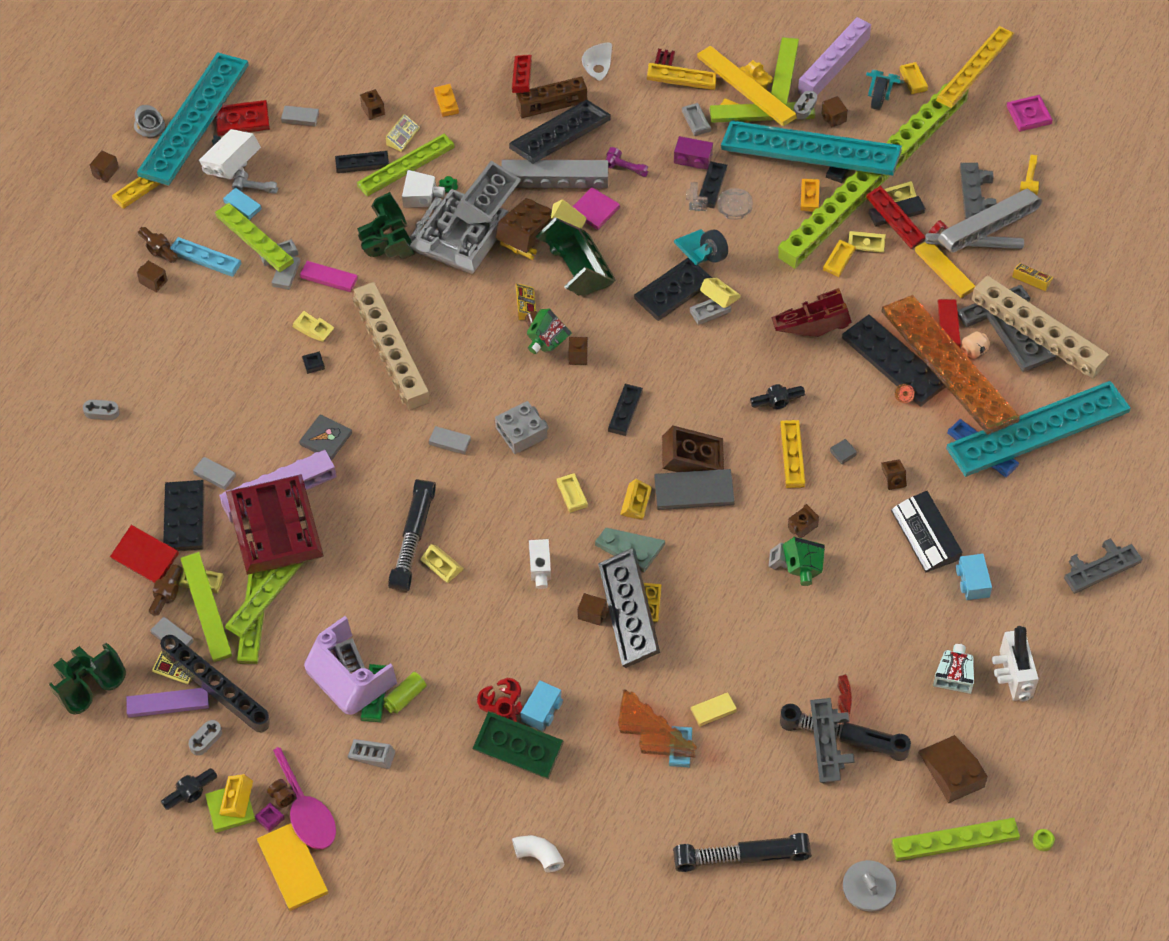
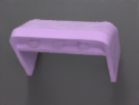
[304,616,397,715]

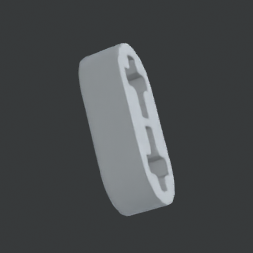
[793,91,817,119]
[83,400,120,420]
[188,720,222,755]

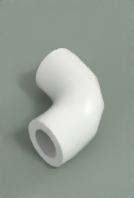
[512,835,565,872]

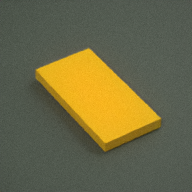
[257,823,329,911]

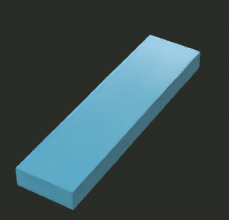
[170,237,241,277]

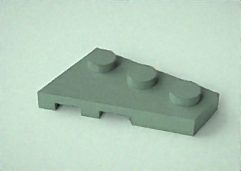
[595,528,665,572]

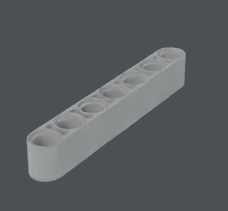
[938,189,1042,253]

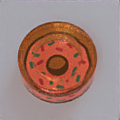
[895,384,915,403]

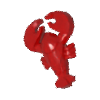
[477,678,522,722]

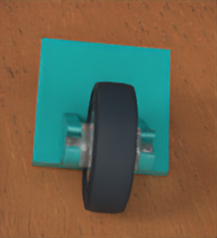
[866,70,904,110]
[674,229,728,265]

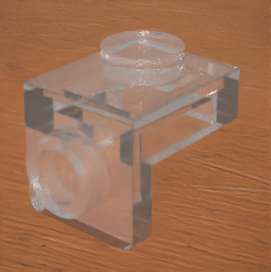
[686,182,707,211]

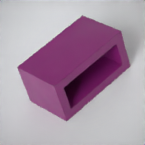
[674,136,713,170]

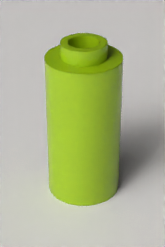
[384,672,427,714]

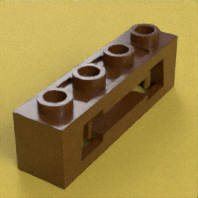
[516,76,588,119]

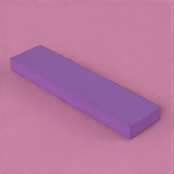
[126,688,209,718]

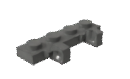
[960,162,997,220]
[1064,538,1143,594]
[810,698,855,783]

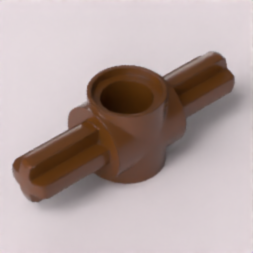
[138,227,178,263]
[149,564,182,616]

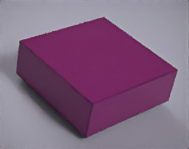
[255,803,285,832]

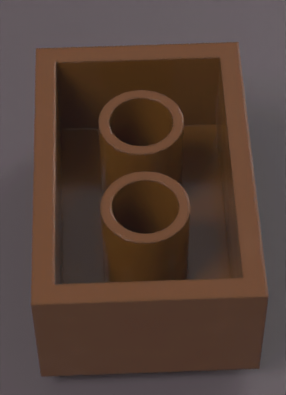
[496,198,553,253]

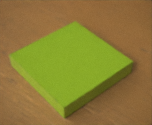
[205,788,256,833]

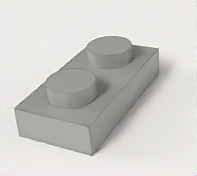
[690,299,731,325]

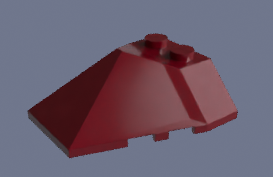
[771,288,852,337]

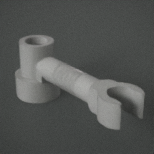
[232,170,278,194]

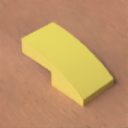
[292,311,334,342]

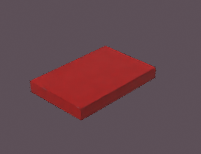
[216,100,270,136]
[110,525,179,584]

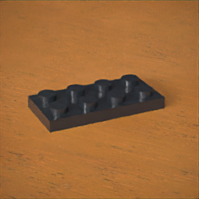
[634,258,712,321]
[163,480,204,551]

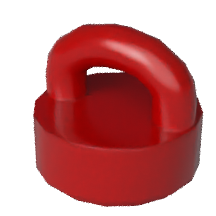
[929,220,948,233]

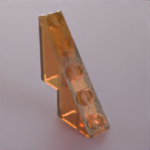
[618,689,697,758]

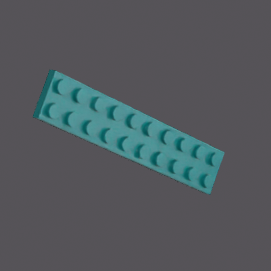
[137,52,249,186]
[721,121,902,176]
[946,381,1131,477]

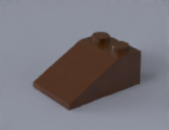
[662,425,724,472]
[918,735,988,803]

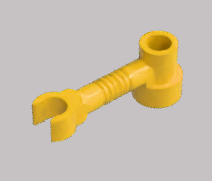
[1020,154,1040,196]

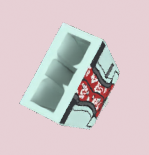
[933,644,974,694]

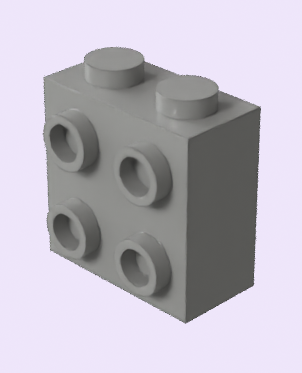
[495,401,549,454]

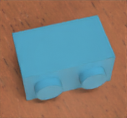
[956,554,992,600]
[521,680,563,732]

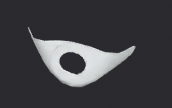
[582,43,612,81]

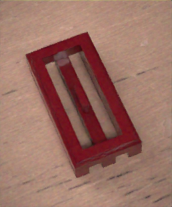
[655,48,675,66]

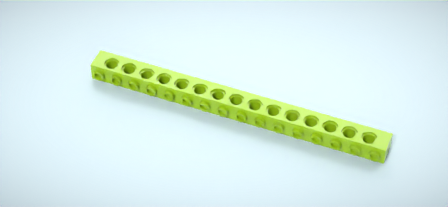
[778,83,969,269]

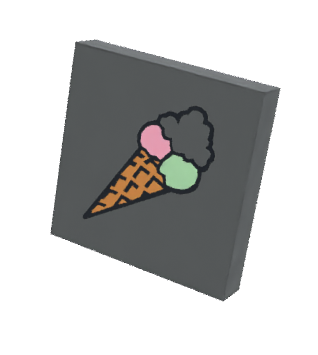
[299,414,352,461]

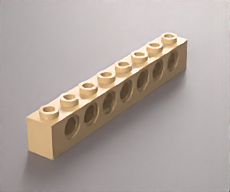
[972,275,1109,379]
[352,282,430,410]

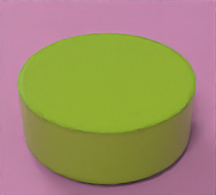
[1033,829,1055,851]

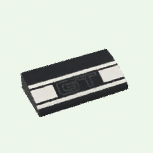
[891,490,962,573]

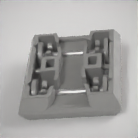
[410,189,509,274]

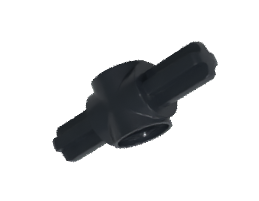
[750,384,805,410]
[161,768,217,810]

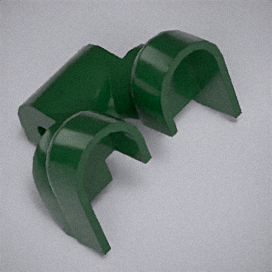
[357,192,416,259]
[49,643,126,715]

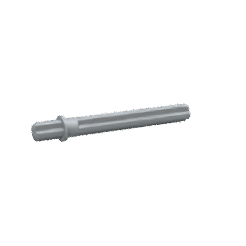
[925,232,1024,249]

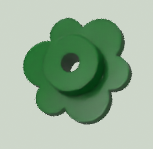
[439,176,458,193]

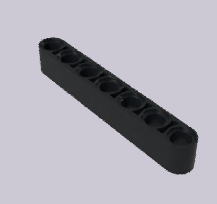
[160,634,270,732]

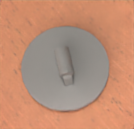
[843,860,896,912]

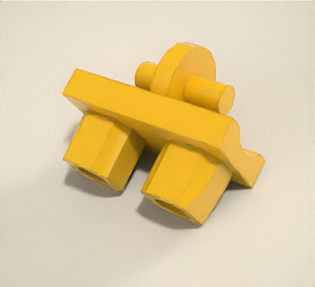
[740,60,773,89]

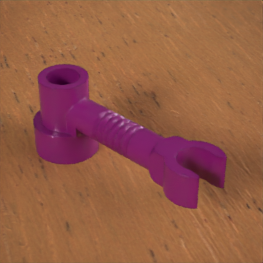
[605,147,649,177]

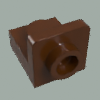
[881,459,907,490]

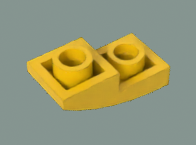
[644,583,662,622]

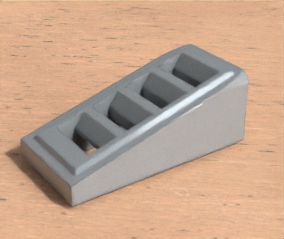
[333,638,365,672]
[348,739,395,769]

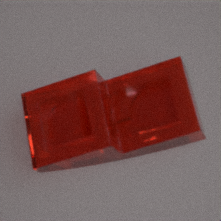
[837,674,852,717]

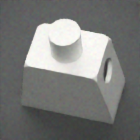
[402,170,445,208]
[529,539,551,589]

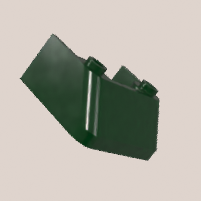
[535,217,616,296]

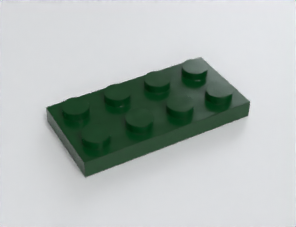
[472,711,564,780]

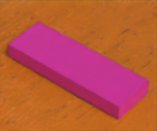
[300,261,358,292]

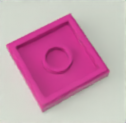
[1006,95,1053,132]
[572,187,620,230]

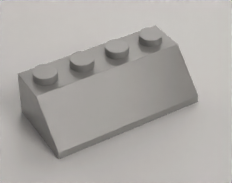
[454,161,521,224]

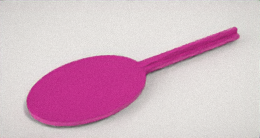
[273,747,336,849]

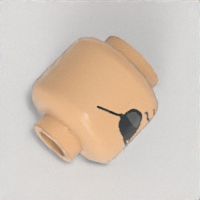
[961,331,990,359]

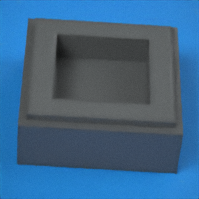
[830,439,857,464]

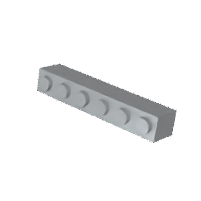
[501,160,608,189]

